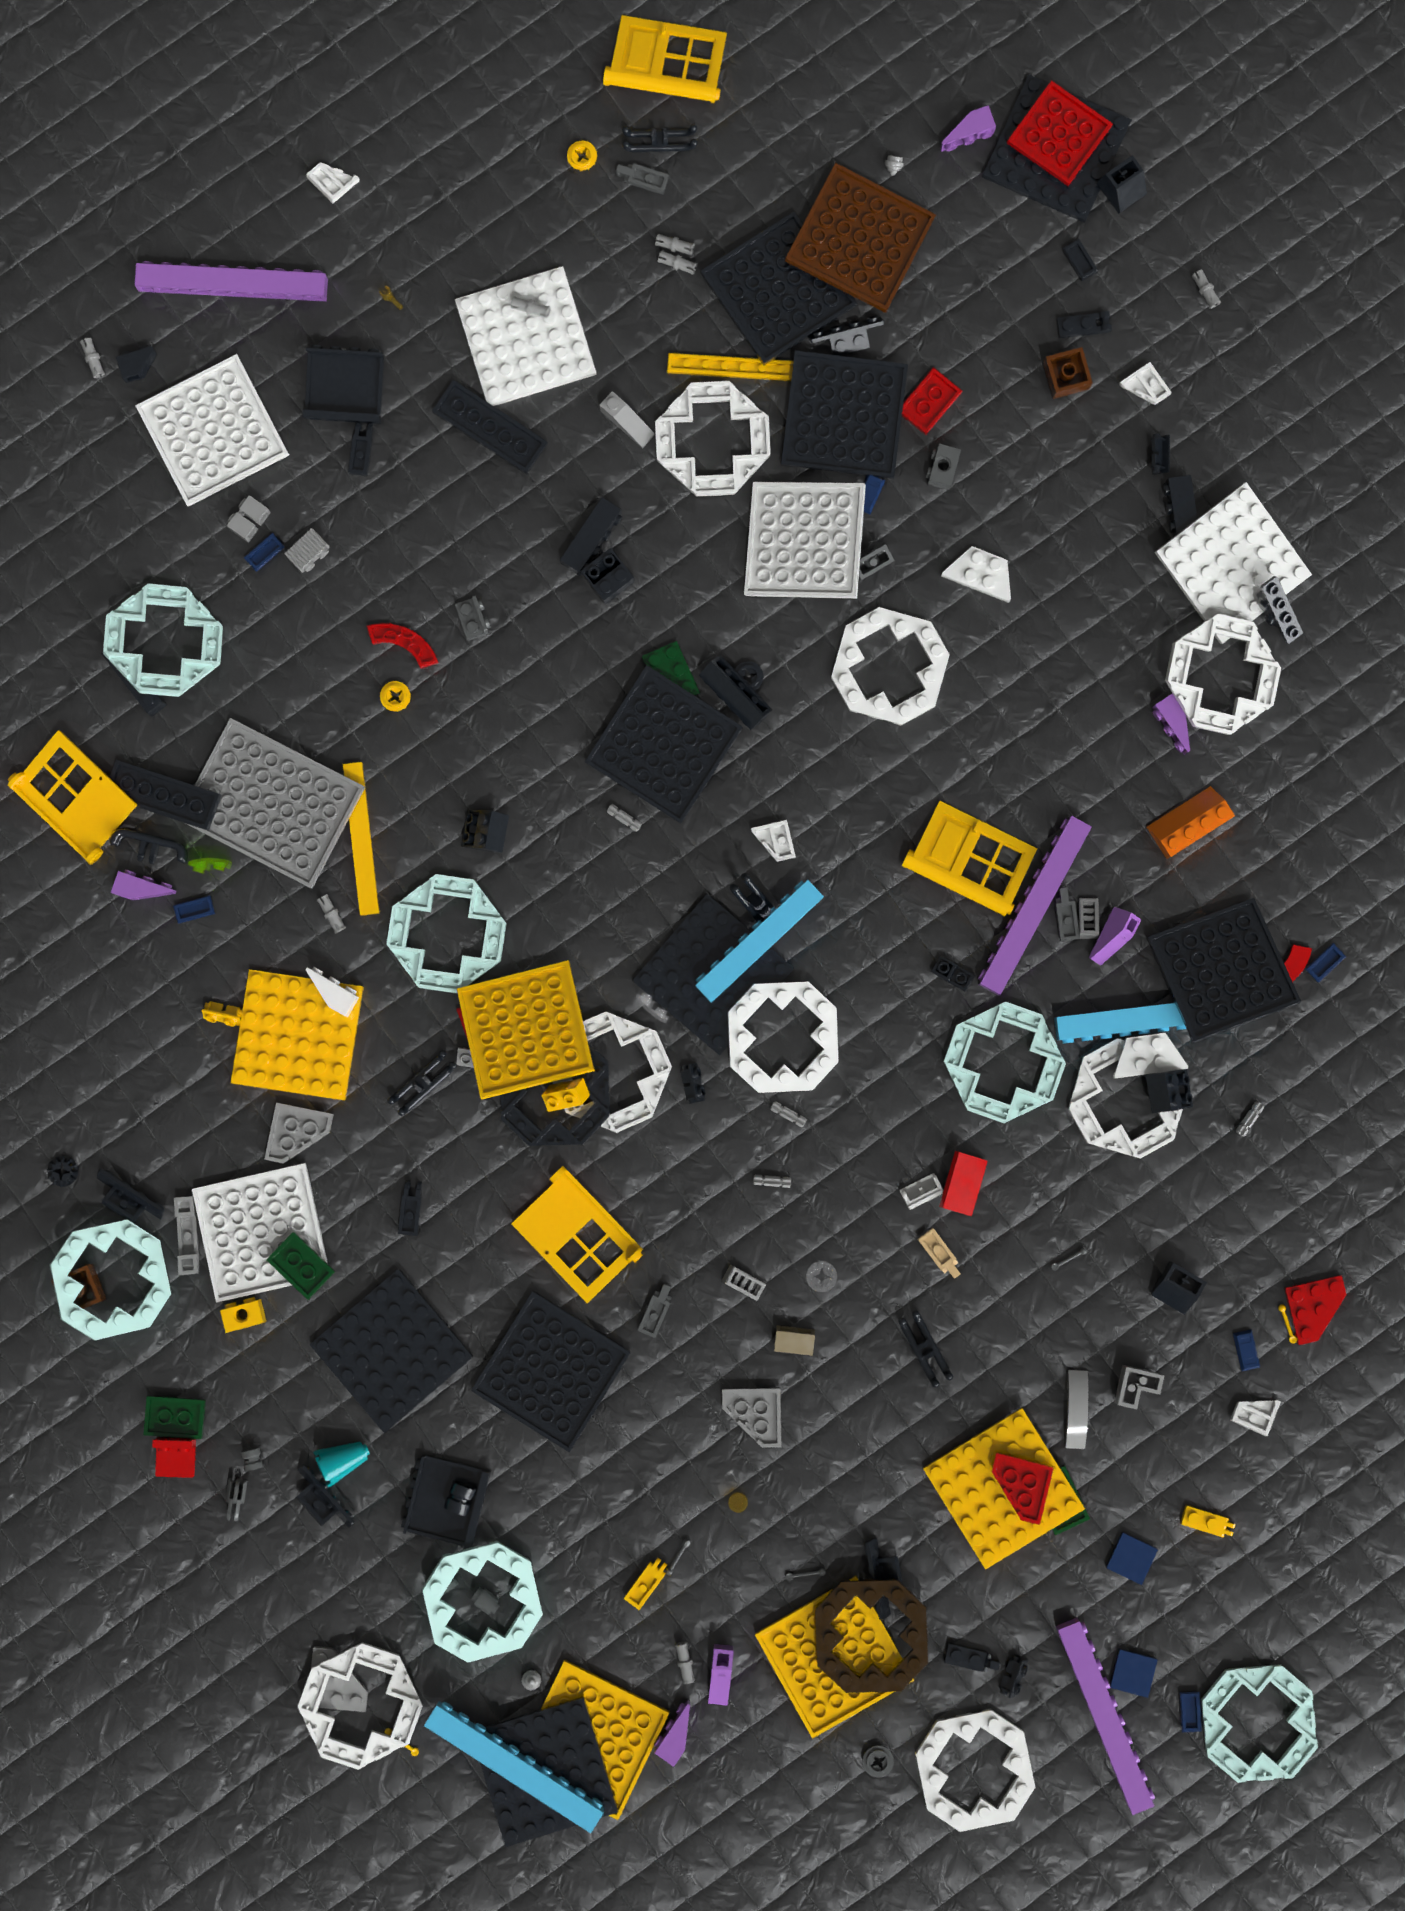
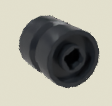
[443,1480,477,1516]

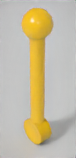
[1278,1304,1297,1343]
[385,1728,419,1756]

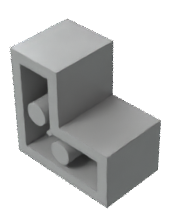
[1114,1364,1164,1409]

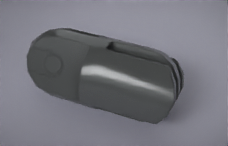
[225,1478,248,1522]

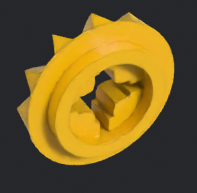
[567,141,597,172]
[380,681,411,712]

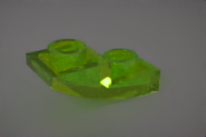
[188,858,232,873]

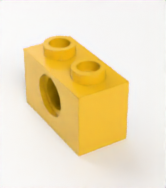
[542,1078,590,1112]
[220,1297,266,1333]

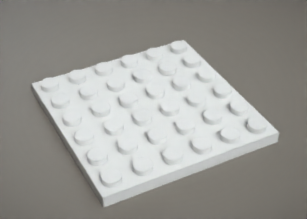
[455,266,597,406]
[135,354,289,507]
[744,482,866,598]
[1155,482,1312,644]
[192,1163,328,1303]

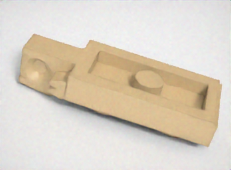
[917,1228,960,1279]

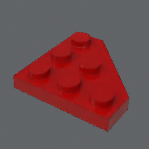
[1284,1275,1346,1345]
[992,1452,1054,1525]

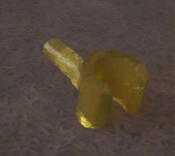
[379,286,403,310]

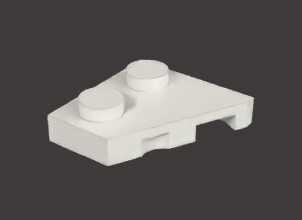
[307,162,359,203]
[1119,362,1172,405]
[751,820,796,862]
[1230,1400,1281,1436]

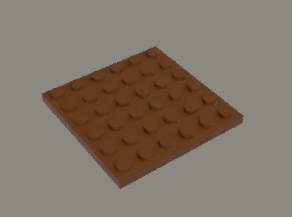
[785,163,936,313]

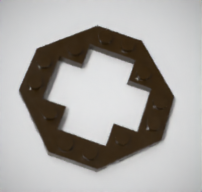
[815,1579,928,1693]

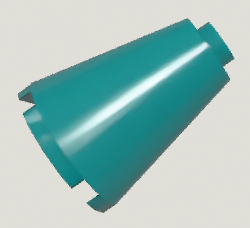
[313,1442,370,1488]

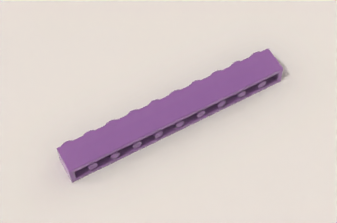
[135,261,328,301]
[978,816,1092,996]
[1055,1618,1155,1815]

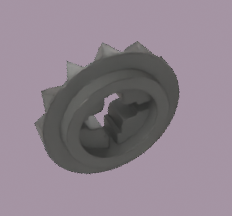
[862,1745,894,1778]

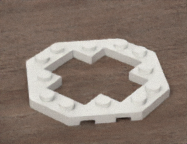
[655,381,770,496]
[831,607,950,725]
[1165,614,1281,735]
[728,981,838,1093]
[553,1012,672,1133]
[1068,1038,1183,1158]
[298,1642,422,1770]
[915,1709,1035,1832]

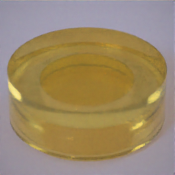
[728,1492,748,1513]

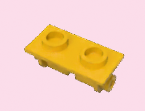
[202,1001,243,1027]

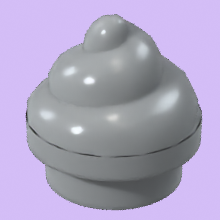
[885,155,904,176]
[522,1670,541,1691]

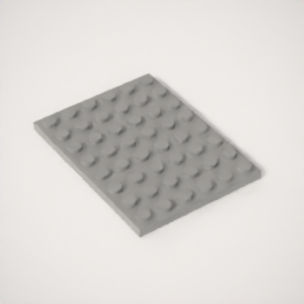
[185,718,365,889]

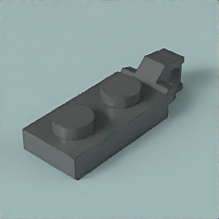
[616,163,669,195]
[1055,887,1080,941]
[638,1283,672,1338]

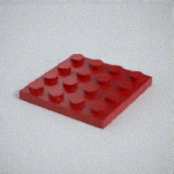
[1007,80,1113,186]

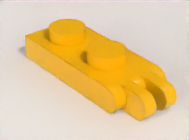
[1180,1505,1235,1537]
[624,1558,667,1610]

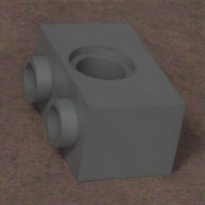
[926,444,961,490]
[859,541,895,580]

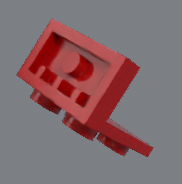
[152,1437,196,1478]

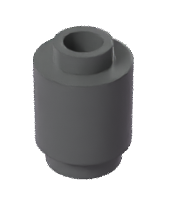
[471,1587,501,1615]

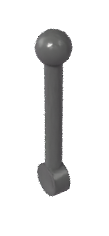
[1051,1247,1088,1271]
[665,1539,691,1576]
[786,1568,826,1581]

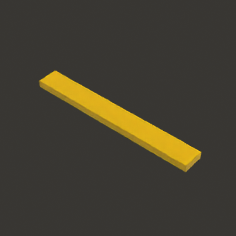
[667,353,794,381]
[343,762,380,916]

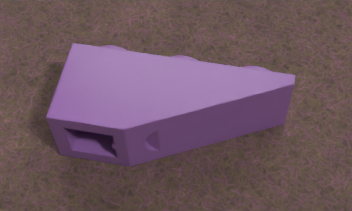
[940,105,996,151]
[1152,693,1190,755]
[111,869,176,900]
[1089,907,1141,965]
[708,1644,734,1706]
[654,1700,690,1767]

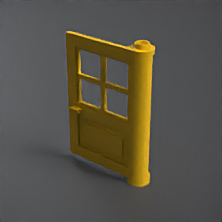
[603,15,727,104]
[8,730,137,865]
[901,801,1037,917]
[512,1166,643,1303]

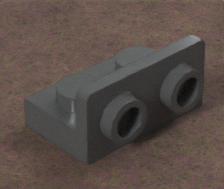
[455,595,490,641]

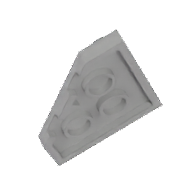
[264,1103,334,1163]
[722,1388,781,1448]
[311,1646,368,1712]

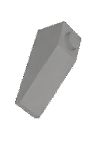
[600,391,655,449]

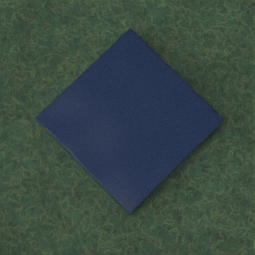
[1106,1532,1158,1585]
[1110,1648,1158,1698]

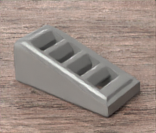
[1079,898,1099,939]
[721,1265,766,1301]

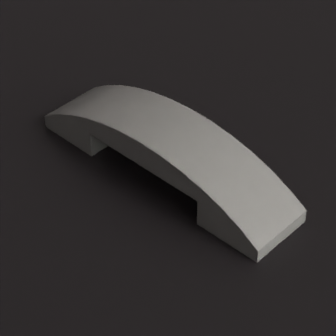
[174,1196,199,1275]
[1065,1370,1088,1449]

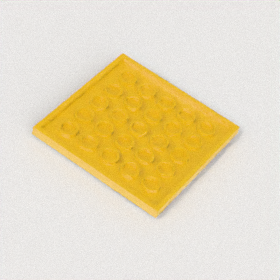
[457,960,594,1099]
[231,969,364,1100]
[923,1408,1085,1570]
[755,1576,914,1739]
[540,1659,670,1820]

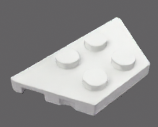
[941,546,1011,603]
[1113,1033,1188,1079]

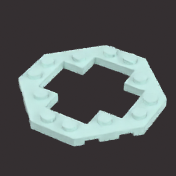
[103,584,223,697]
[387,874,507,993]
[943,1002,1066,1123]
[50,1220,171,1340]
[422,1541,542,1662]
[1201,1664,1318,1783]

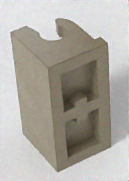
[774,1325,815,1356]

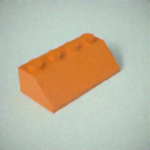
[1146,786,1235,859]

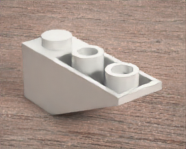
[306,967,359,1017]

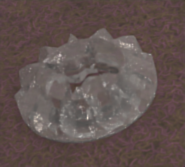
[806,1261,837,1292]

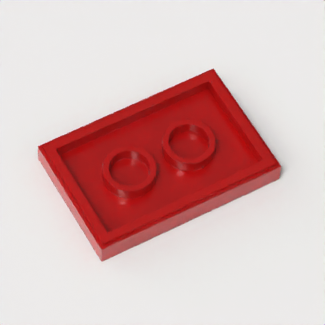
[902,367,962,435]
[939,1151,988,1216]

